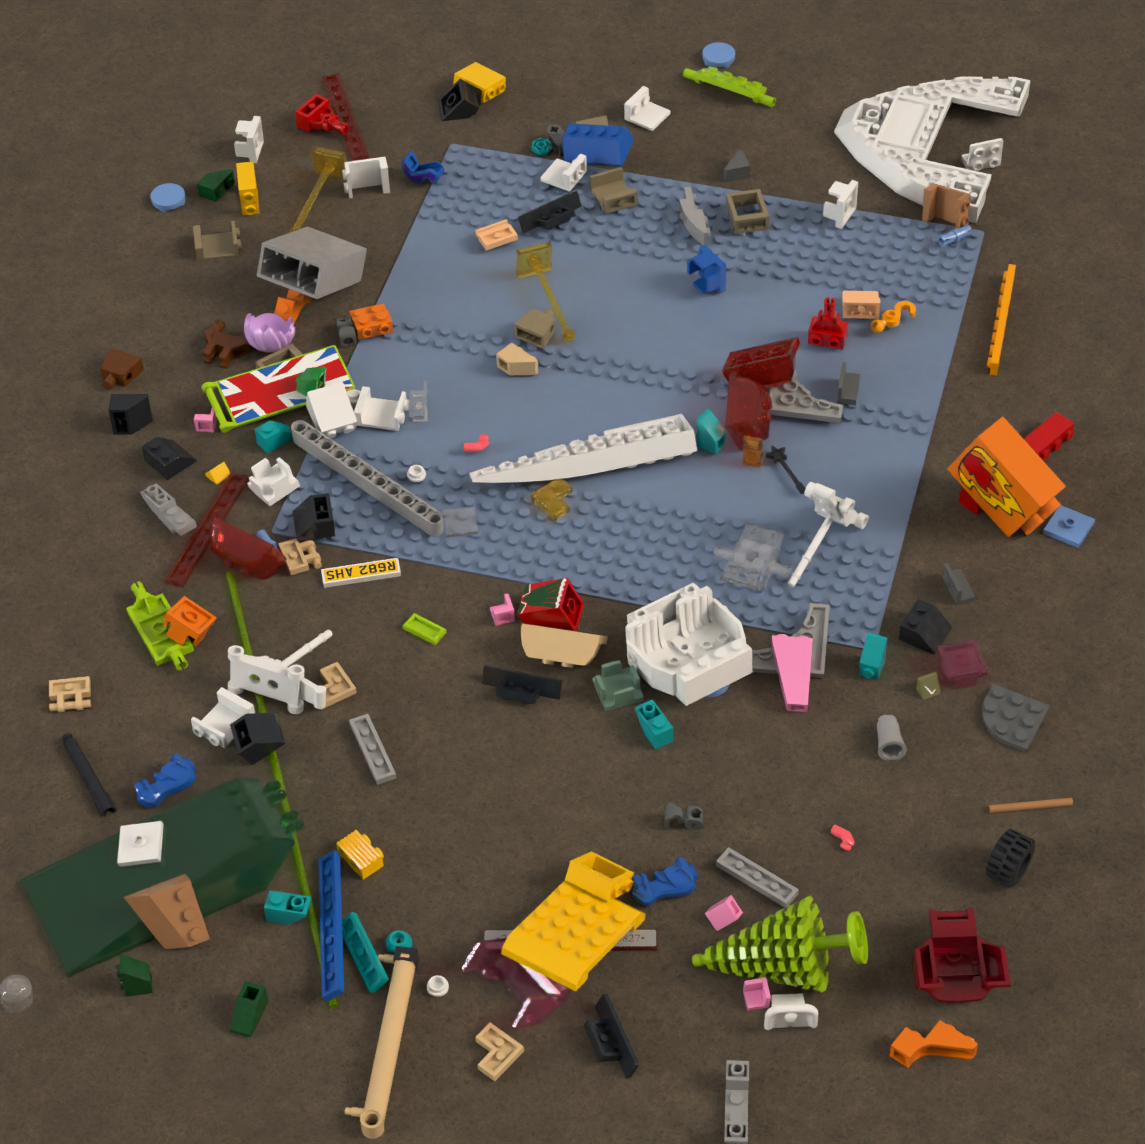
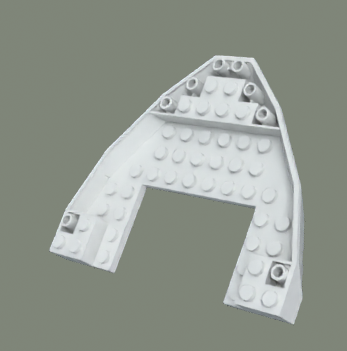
[834,77,1030,223]

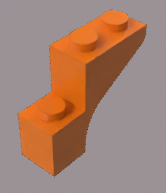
[274,289,312,326]
[890,1020,978,1068]

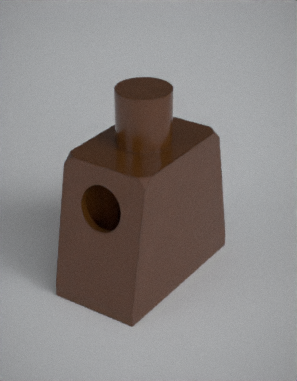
[101,348,144,390]

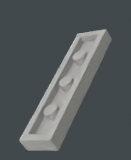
[349,714,397,785]
[716,847,799,908]

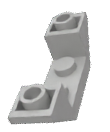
[724,1060,749,1144]

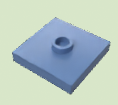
[1043,506,1095,548]

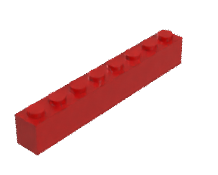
[959,412,1074,515]

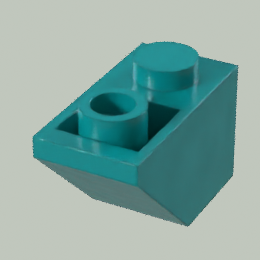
[696,409,726,455]
[635,699,673,750]
[264,890,312,925]

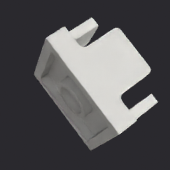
[234,116,264,163]
[823,180,858,229]
[247,457,300,506]

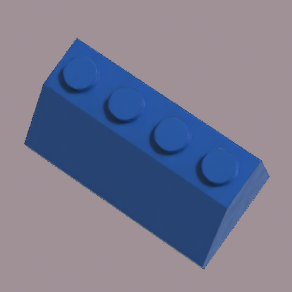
[563,123,634,167]

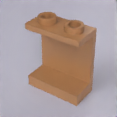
[922,183,970,229]

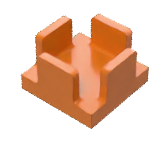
[163,596,217,647]

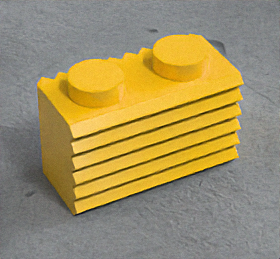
[336,830,384,880]

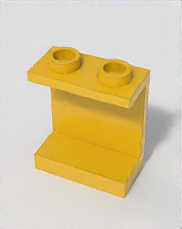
[453,62,506,103]

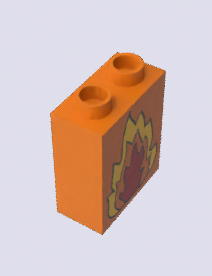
[947,416,1066,537]

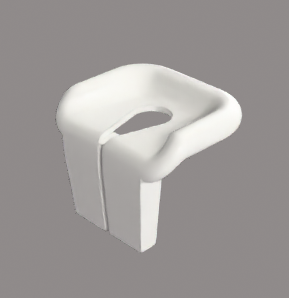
[764,993,818,1030]

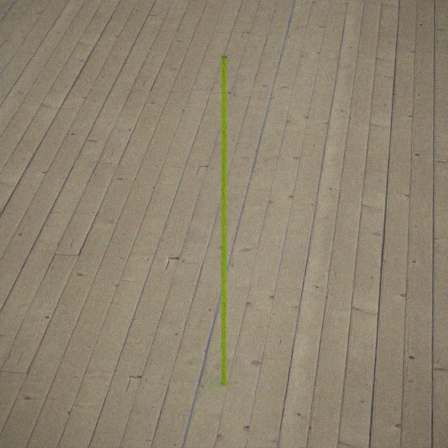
[226,571,338,1009]

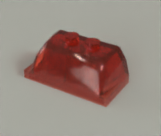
[722,337,800,393]
[725,372,773,451]
[207,515,287,580]

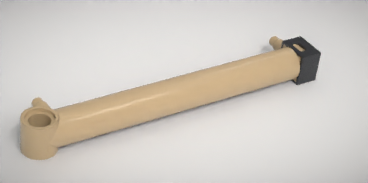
[345,946,419,1139]

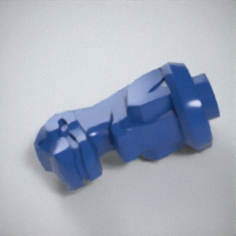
[134,753,196,808]
[632,857,698,907]

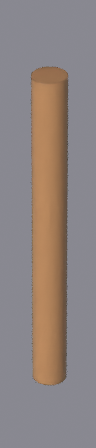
[988,798,1073,814]

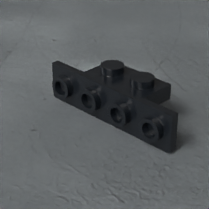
[518,190,582,233]
[482,665,562,704]
[584,994,639,1079]

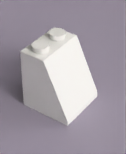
[306,382,357,438]

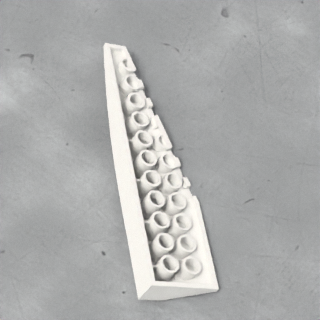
[469,414,697,483]

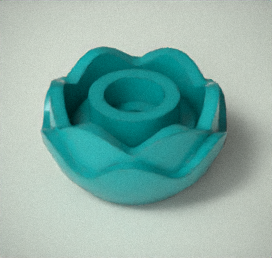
[531,138,552,156]
[385,930,412,954]

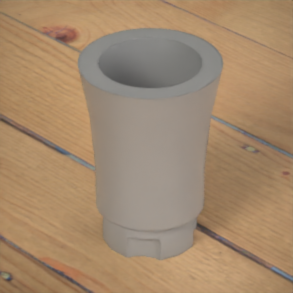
[877,715,907,760]

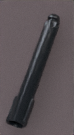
[62,733,117,817]

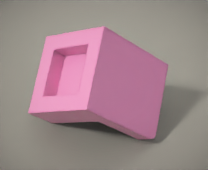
[194,408,218,432]
[490,594,515,626]
[705,895,743,931]
[743,977,771,1011]

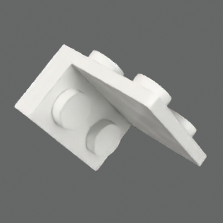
[624,86,670,131]
[961,138,1003,171]
[541,154,587,192]

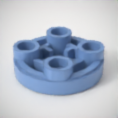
[702,42,735,68]
[150,183,185,212]

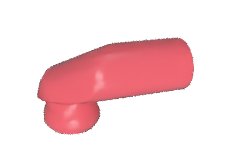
[464,434,490,452]
[830,824,855,851]

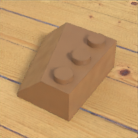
[124,874,210,949]

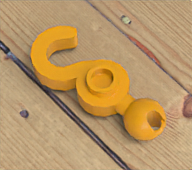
[870,301,916,334]

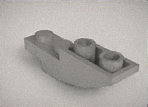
[679,187,710,246]
[140,484,197,536]

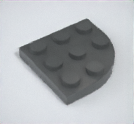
[982,684,1050,753]

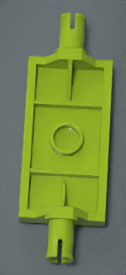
[683,66,776,107]
[126,582,194,670]

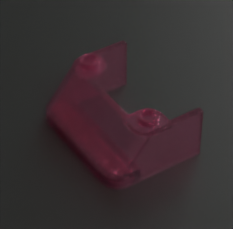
[462,938,570,1028]

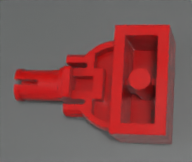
[295,94,349,135]
[808,297,848,350]

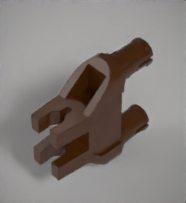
[202,319,253,369]

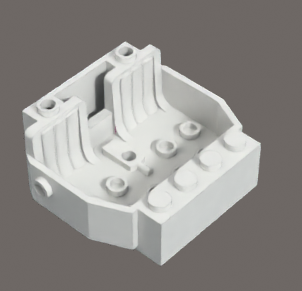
[626,583,753,706]

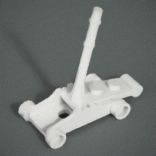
[788,482,869,587]
[228,629,333,714]

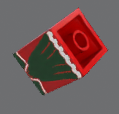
[517,578,584,632]

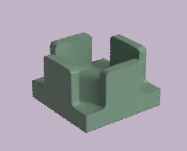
[592,660,644,711]

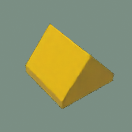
[205,462,231,485]

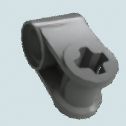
[547,124,565,156]

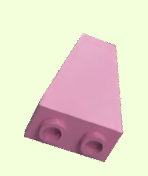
[772,634,813,712]

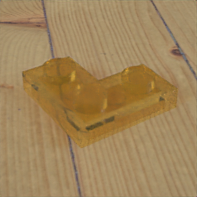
[531,479,572,521]

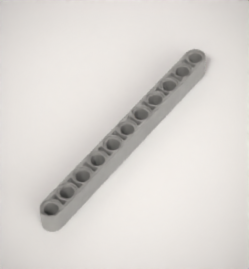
[291,420,444,536]

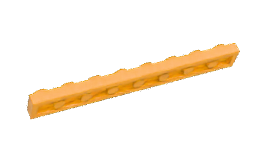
[987,264,1016,376]

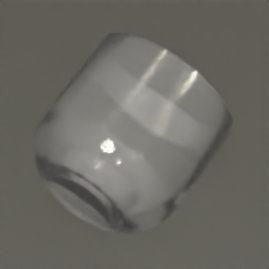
[0,974,33,1013]

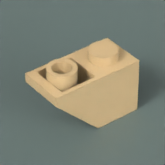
[496,343,538,376]

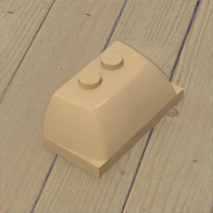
[521,624,608,668]

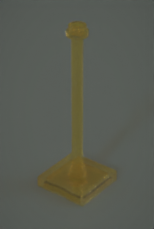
[287,146,347,234]
[516,241,575,342]

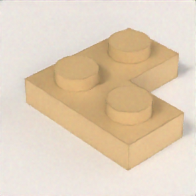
[320,662,357,710]
[475,1023,524,1081]

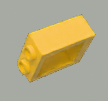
[236,162,260,215]
[565,851,634,901]

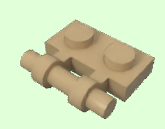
[279,539,322,575]
[49,676,91,713]

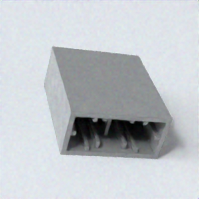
[257,226,367,299]

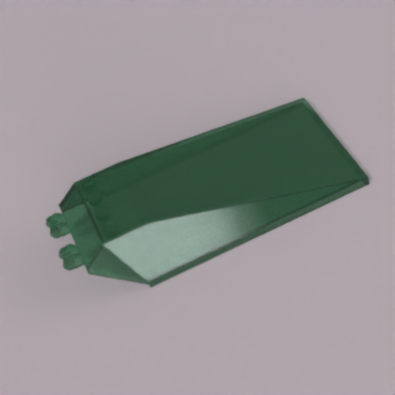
[20,777,304,978]

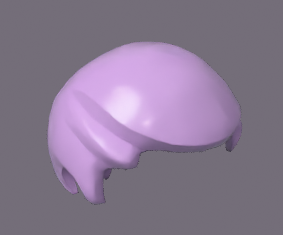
[244,313,295,353]

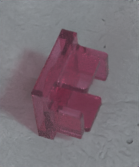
[937,640,988,689]

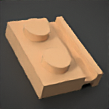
[475,219,518,251]

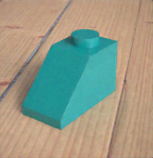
[255,421,293,454]
[859,632,887,680]

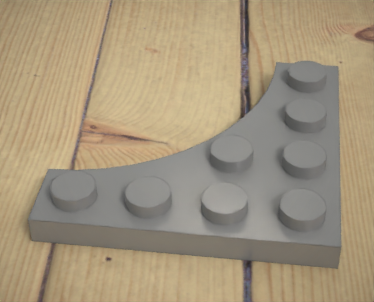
[766,357,843,423]
[752,603,830,678]

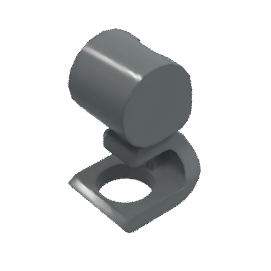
[336,316,357,348]
[664,803,703,830]

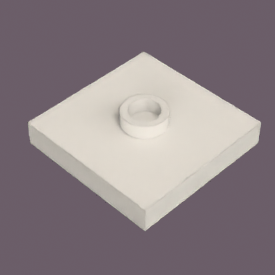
[117,821,164,867]

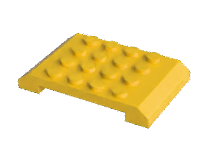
[501,880,646,992]

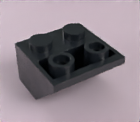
[108,394,153,435]
[292,493,335,541]
[230,712,286,765]

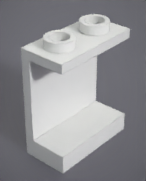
[342,157,390,199]
[354,386,409,431]
[191,687,255,748]

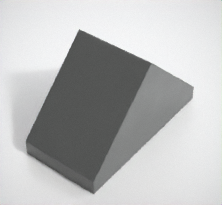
[723,149,750,182]

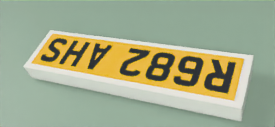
[321,558,401,588]

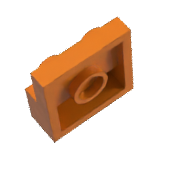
[349,303,393,340]

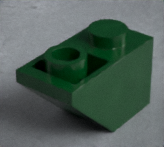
[197,169,235,202]
[116,955,153,997]
[230,981,268,1037]

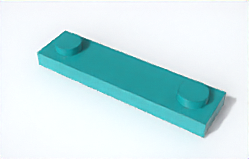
[342,912,389,993]

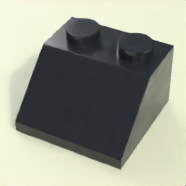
[438,79,479,121]
[142,437,197,480]
[899,599,952,655]

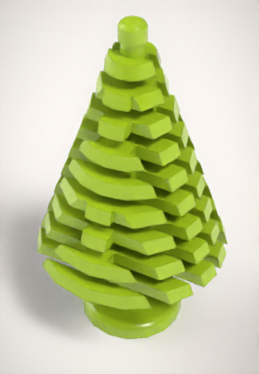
[692,896,868,993]

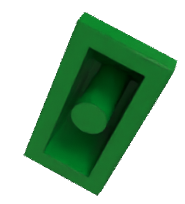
[295,367,326,397]

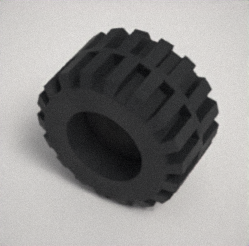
[986,828,1035,888]

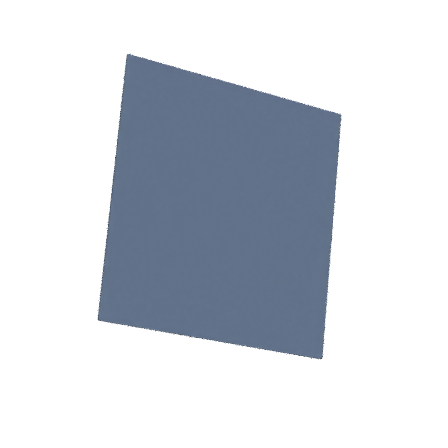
[272,144,984,650]

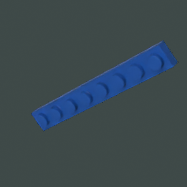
[318,850,344,1002]

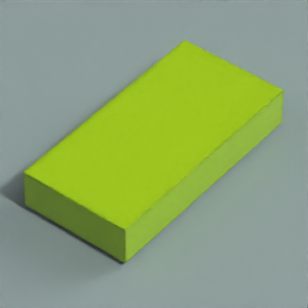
[403,613,447,645]

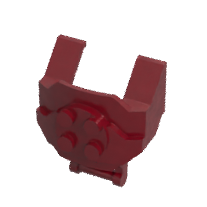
[911,908,1011,1003]

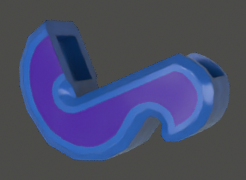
[401,151,444,184]

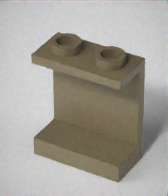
[590,167,638,214]
[193,221,242,261]

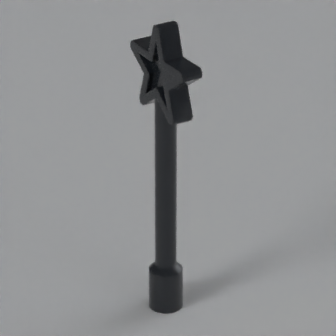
[766,446,806,494]

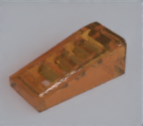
[742,435,764,468]

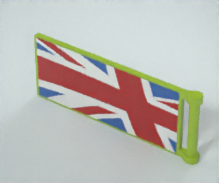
[201,345,355,433]

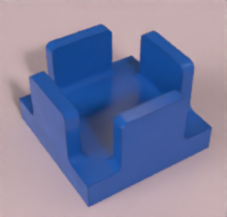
[687,245,726,294]

